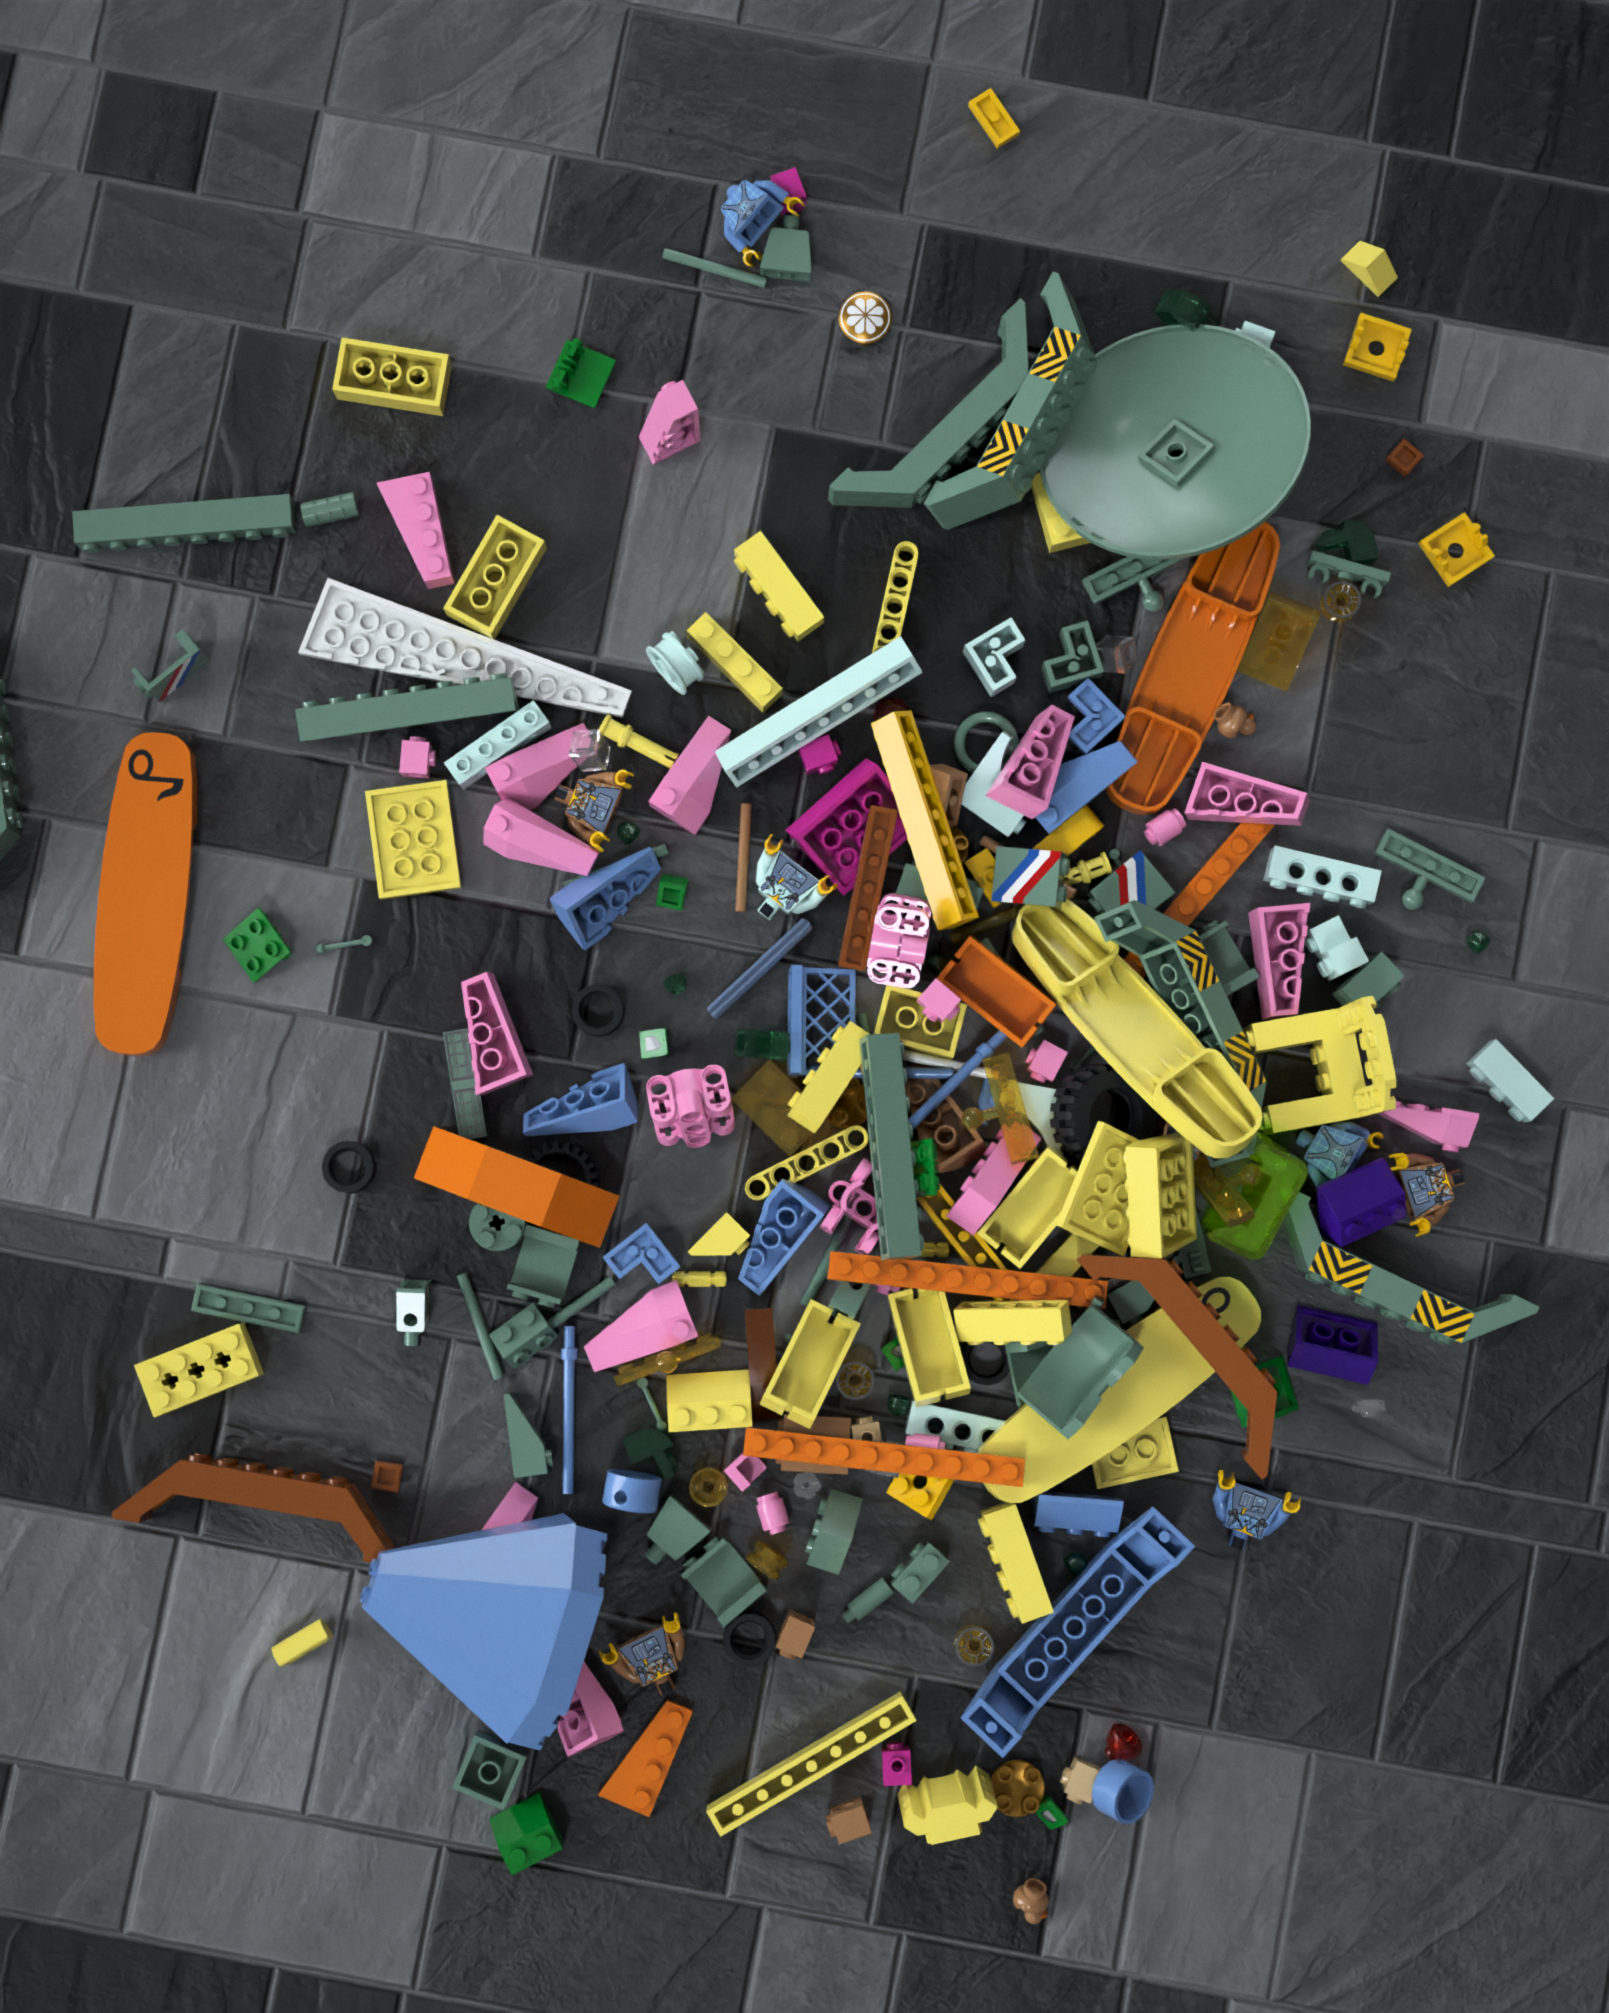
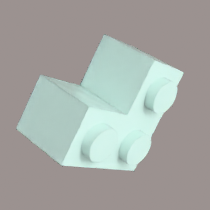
[963,618,1025,697]
[1305,915,1369,981]

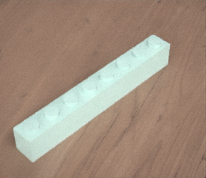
[715,636,923,788]

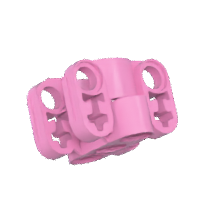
[867,893,932,988]
[646,1065,735,1148]
[819,1158,879,1255]

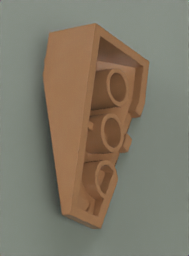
[904,1063,987,1174]

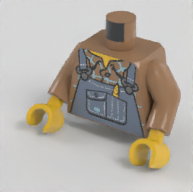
[554,769,634,852]
[1389,1153,1465,1237]
[599,1612,685,1696]

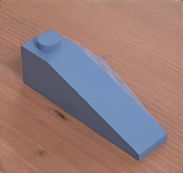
[1036,741,1138,834]
[549,847,661,950]
[523,1063,638,1136]
[738,1178,831,1296]

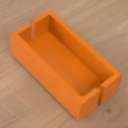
[936,936,1058,1048]

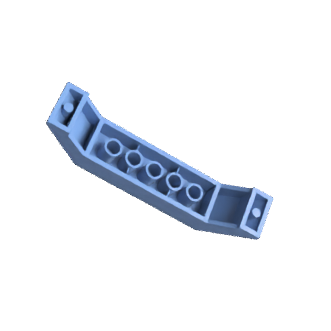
[960,1506,1195,1758]

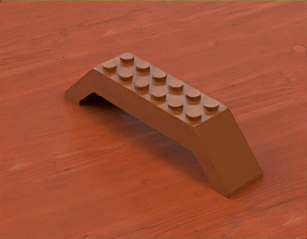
[1077,1253,1277,1480]
[112,1453,396,1562]

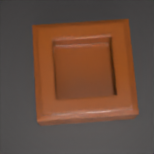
[1385,439,1424,477]
[371,1460,404,1493]

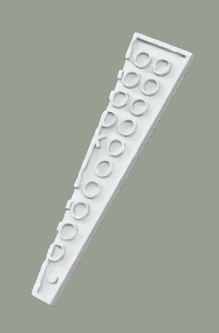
[298,578,632,718]

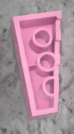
[639,380,701,465]
[377,472,455,589]
[985,705,1075,819]
[1248,903,1310,1020]
[461,972,533,1095]

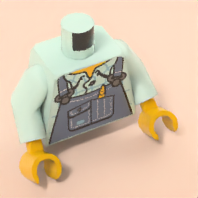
[756,834,838,920]

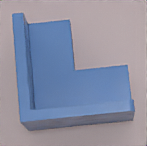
[1067,678,1126,756]
[603,1223,681,1284]

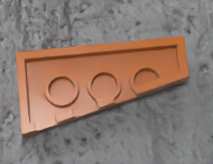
[598,1699,693,1817]

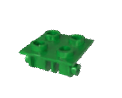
[545,338,616,409]
[223,907,292,983]
[910,1138,940,1197]

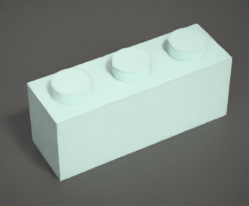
[1466,1039,1554,1123]

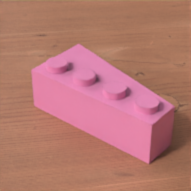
[1184,762,1310,826]
[946,1119,1042,1235]

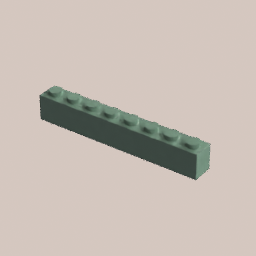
[72,494,296,553]
[295,673,519,742]
[859,1033,924,1261]

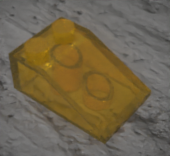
[1237,591,1321,691]

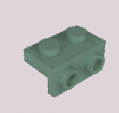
[489,1302,558,1369]

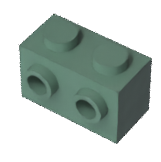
[890,1540,950,1604]

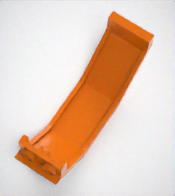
[414,1126,620,1248]

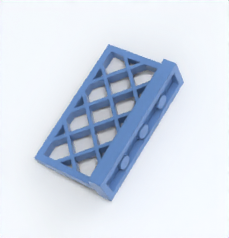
[787,965,856,1078]

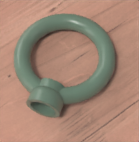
[954,712,1019,774]

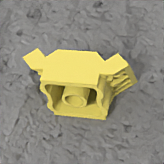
[897,1765,998,1845]

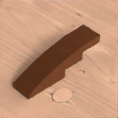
[745,1308,781,1421]

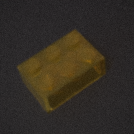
[731,1059,829,1158]

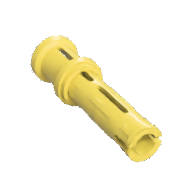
[597,714,679,769]
[1064,852,1112,886]

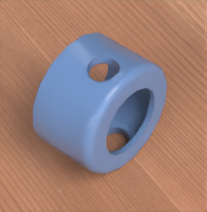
[602,1469,662,1513]
[1092,1759,1154,1825]

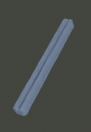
[707,918,812,1019]

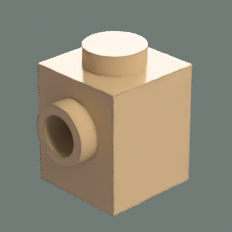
[851,1416,882,1442]
[1060,1756,1101,1805]

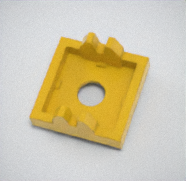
[1343,313,1412,382]
[1418,512,1495,588]
[886,1473,954,1520]

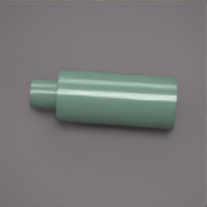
[842,1577,894,1624]

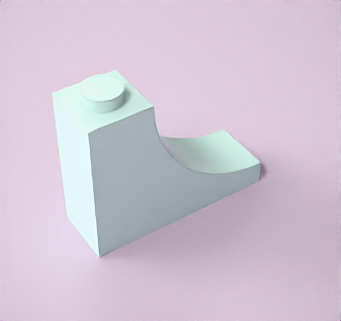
[962,731,1026,837]
[999,1081,1063,1155]

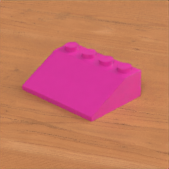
[785,758,907,896]

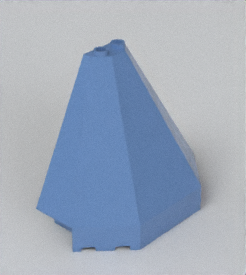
[360,1513,607,1750]

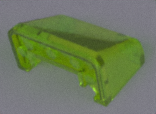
[1200,1132,1308,1260]

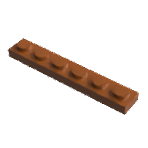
[838,805,898,971]

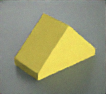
[1340,241,1398,297]

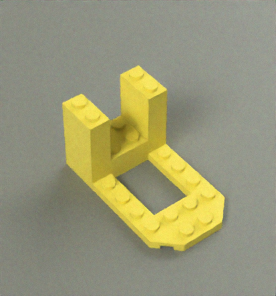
[1243,996,1396,1136]

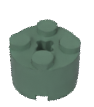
[469,1203,528,1251]

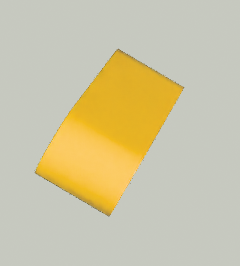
[1032,805,1104,857]

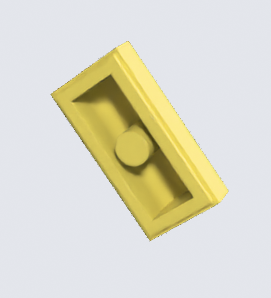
[271,1618,333,1666]

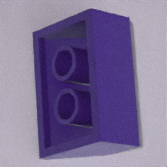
[1316,1158,1406,1247]
[1287,1305,1378,1385]

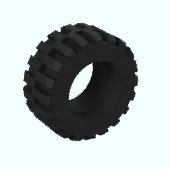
[1050,1064,1160,1165]

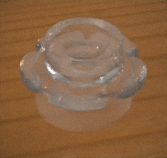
[793,1472,820,1499]

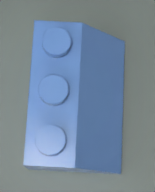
[1032,1491,1124,1537]

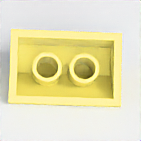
[666,1369,753,1432]

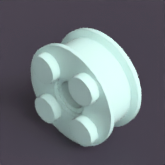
[646,631,705,695]

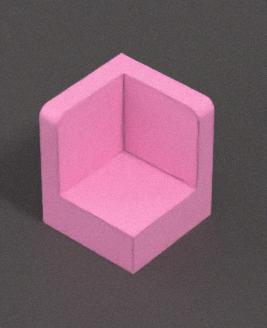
[724,1453,766,1492]

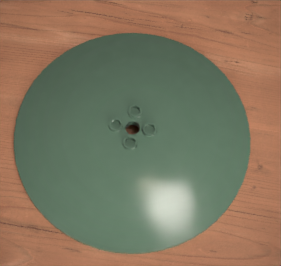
[1039,324,1311,560]

